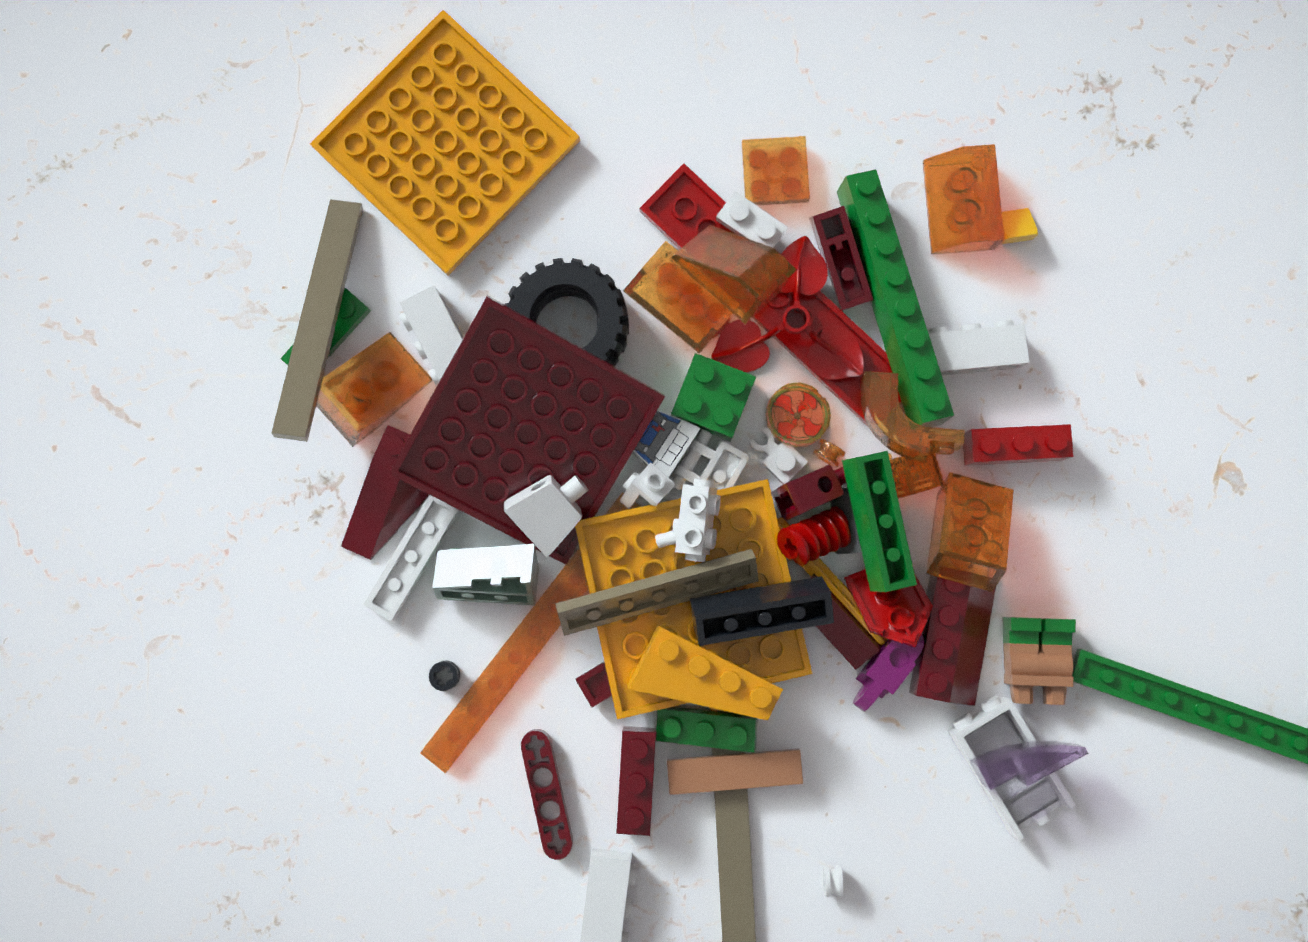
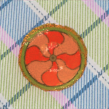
[765,382,831,447]

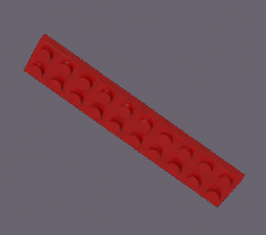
[639,163,901,431]

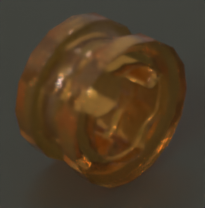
[813,439,846,468]

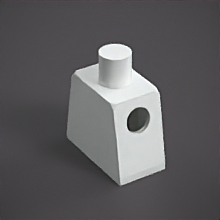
[504,475,588,558]

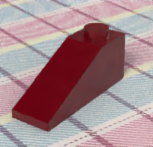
[809,206,873,311]

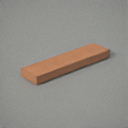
[667,748,803,795]

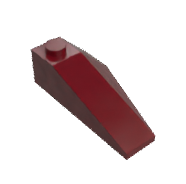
[341,425,429,560]

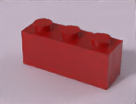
[962,424,1074,466]

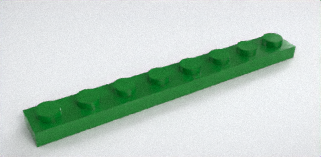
[1072,649,1308,764]

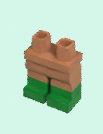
[1002,617,1076,705]

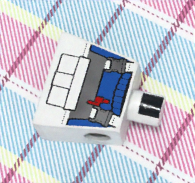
[632,410,701,479]

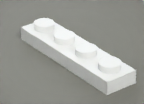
[363,495,460,621]

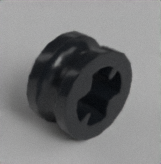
[429,660,461,691]

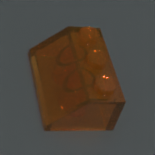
[922,144,1004,254]
[623,241,741,354]

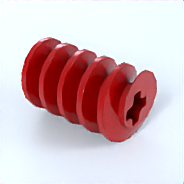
[777,506,851,566]

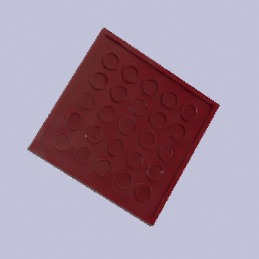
[389,295,665,565]

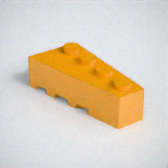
[627,625,783,720]

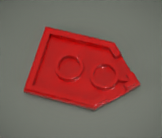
[844,569,933,648]

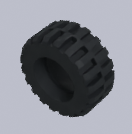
[504,258,629,366]

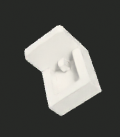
[619,463,675,509]

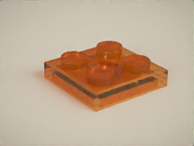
[741,136,810,205]

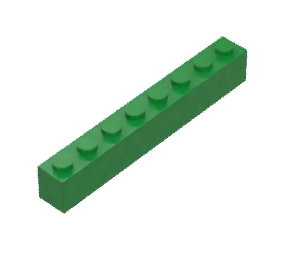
[836,169,954,432]

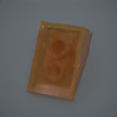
[672,225,797,324]
[316,332,432,447]

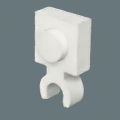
[749,427,808,485]

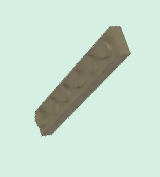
[555,549,759,636]

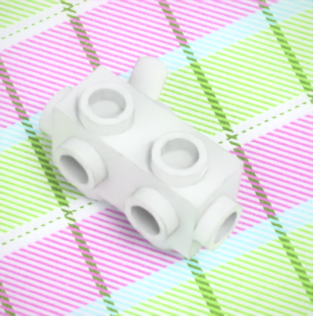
[655,479,721,562]

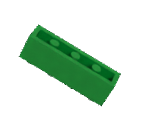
[842,451,917,592]

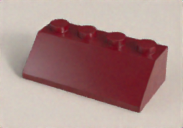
[909,563,998,706]

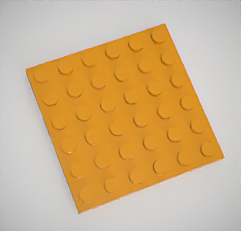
[310,10,581,276]
[575,479,813,720]

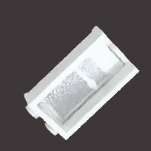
[947,696,1076,841]

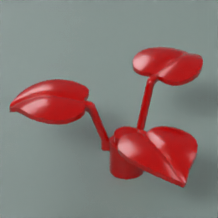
[711,236,864,380]

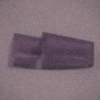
[969,741,1089,790]

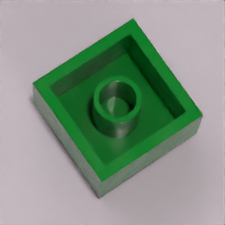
[671,353,756,442]

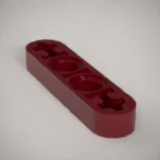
[521,729,573,860]

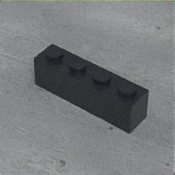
[690,576,834,646]

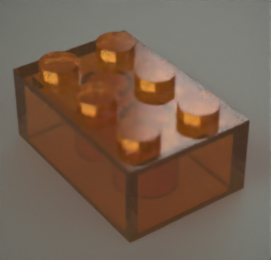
[926,472,1014,592]

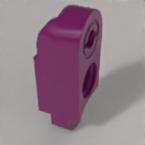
[853,634,924,712]

